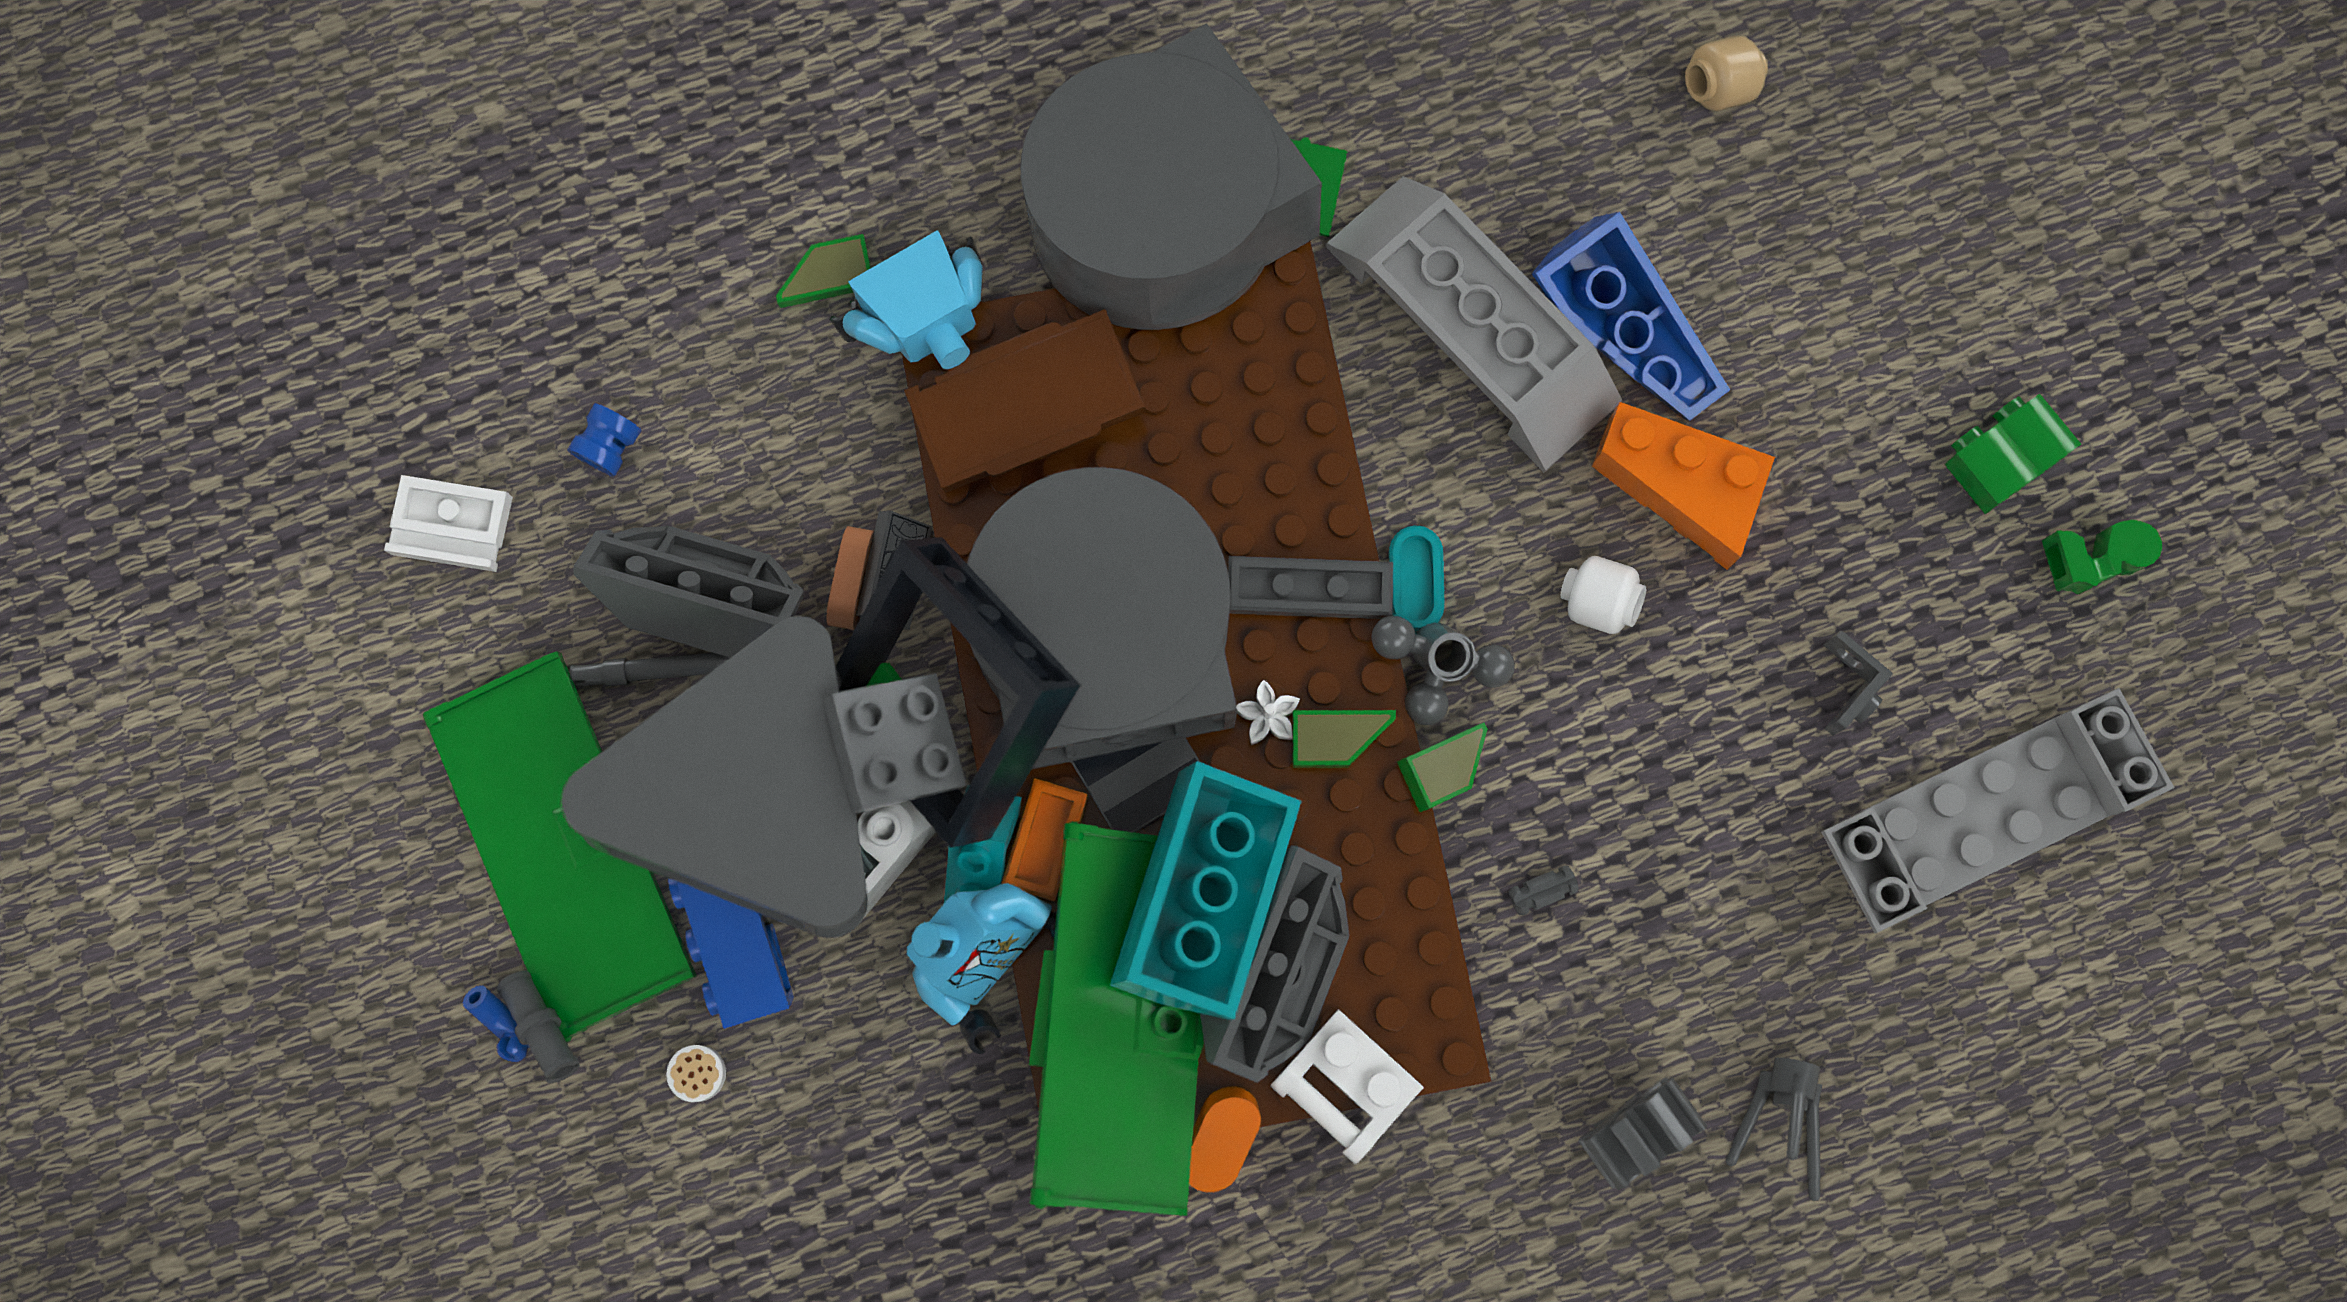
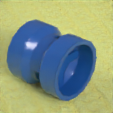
[567,403,642,477]

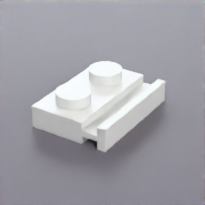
[384,475,513,572]

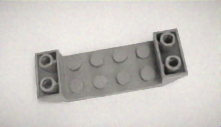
[1326,176,1623,473]
[1821,688,2175,934]

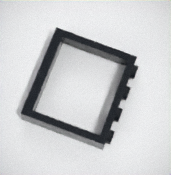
[835,537,1081,848]

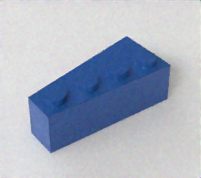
[668,878,794,1028]

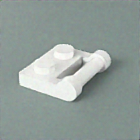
[1270,1009,1424,1164]

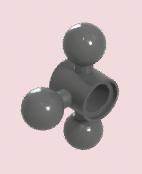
[1372,615,1515,725]

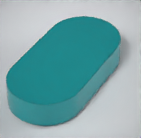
[1388,526,1445,634]

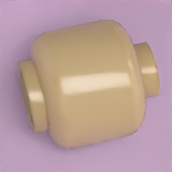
[1685,36,1768,111]

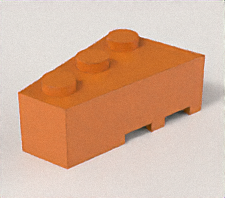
[1592,402,1775,570]

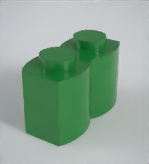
[1944,394,2081,514]

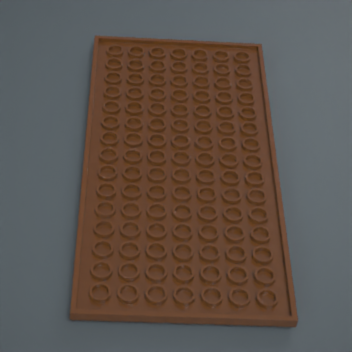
[902,241,1492,1128]

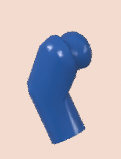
[463,985,529,1062]

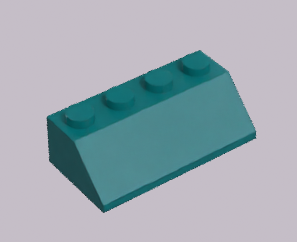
[1110,761,1301,1020]

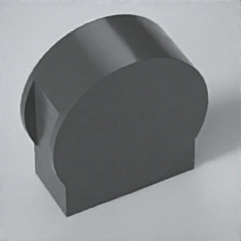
[1020,23,1322,330]
[967,467,1237,769]

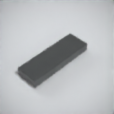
[1228,556,1393,619]

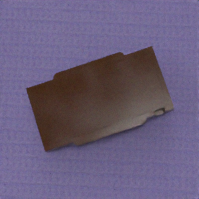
[904,309,1147,493]

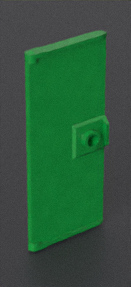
[423,651,697,1042]
[1030,821,1204,1216]

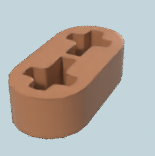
[826,526,874,630]

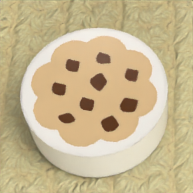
[667,1045,726,1102]

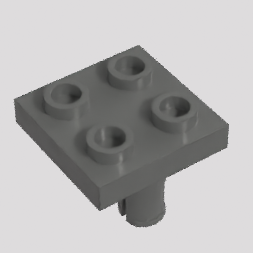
[823,673,966,814]

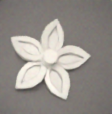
[1236,679,1300,745]

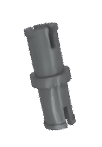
[497,970,580,1083]

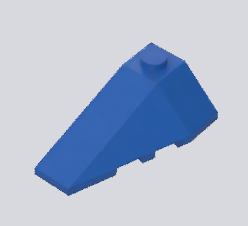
[1532,211,1730,421]

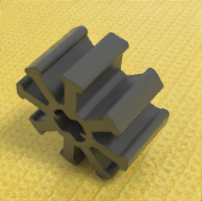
[1578,1077,1707,1190]

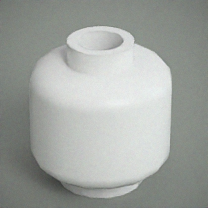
[1560,556,1646,634]

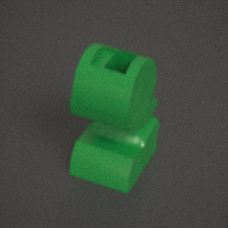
[2042,520,2162,595]

